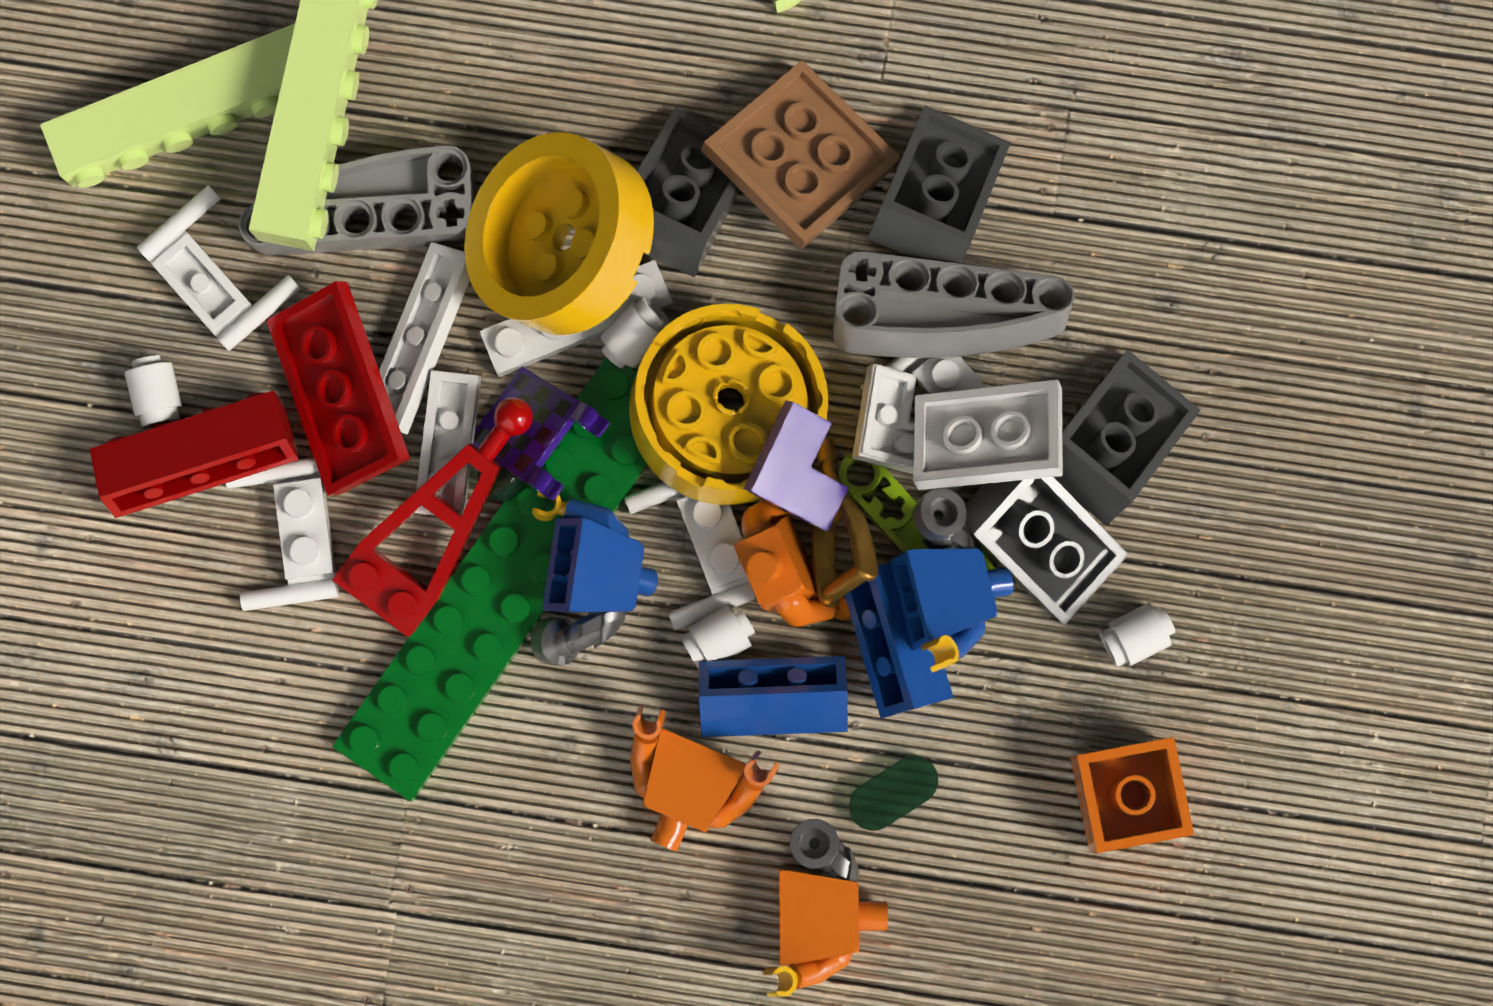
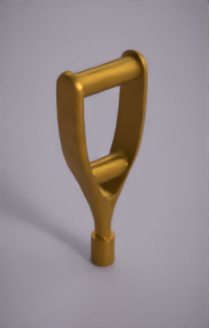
[812,437,878,607]

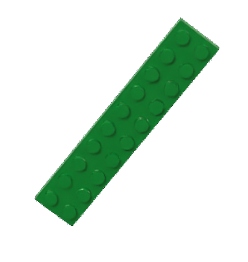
[332,357,648,802]

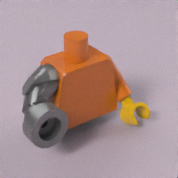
[763,819,888,997]

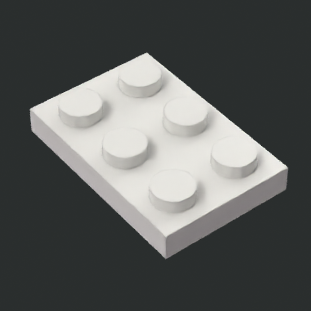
[913,380,1063,490]

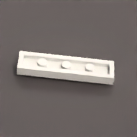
[379,242,470,435]
[479,260,674,377]

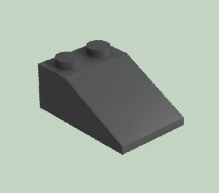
[867,105,1011,264]
[637,107,740,278]
[1054,349,1201,526]
[965,477,1129,625]

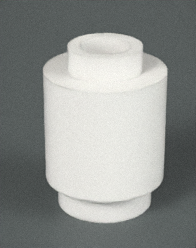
[601,297,671,368]
[124,355,182,428]
[1099,603,1176,667]
[680,604,755,670]

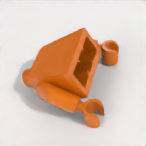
[734,500,851,627]
[630,705,779,852]

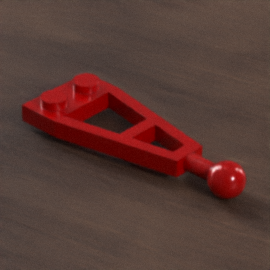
[332,397,533,637]

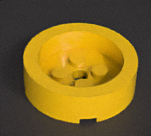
[464,132,654,335]
[629,304,828,505]

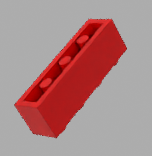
[89,390,299,518]

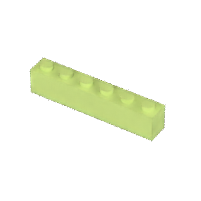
[248,0,378,251]
[40,23,295,188]

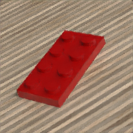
[266,281,410,496]

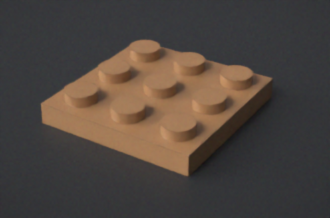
[701,60,901,250]

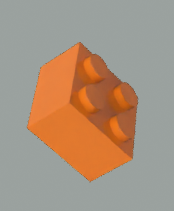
[1070,737,1194,854]

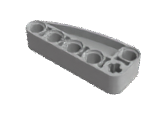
[238,145,476,256]
[832,251,1075,358]

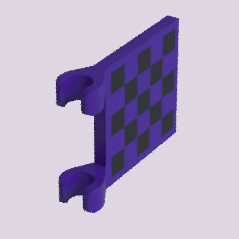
[473,366,610,501]

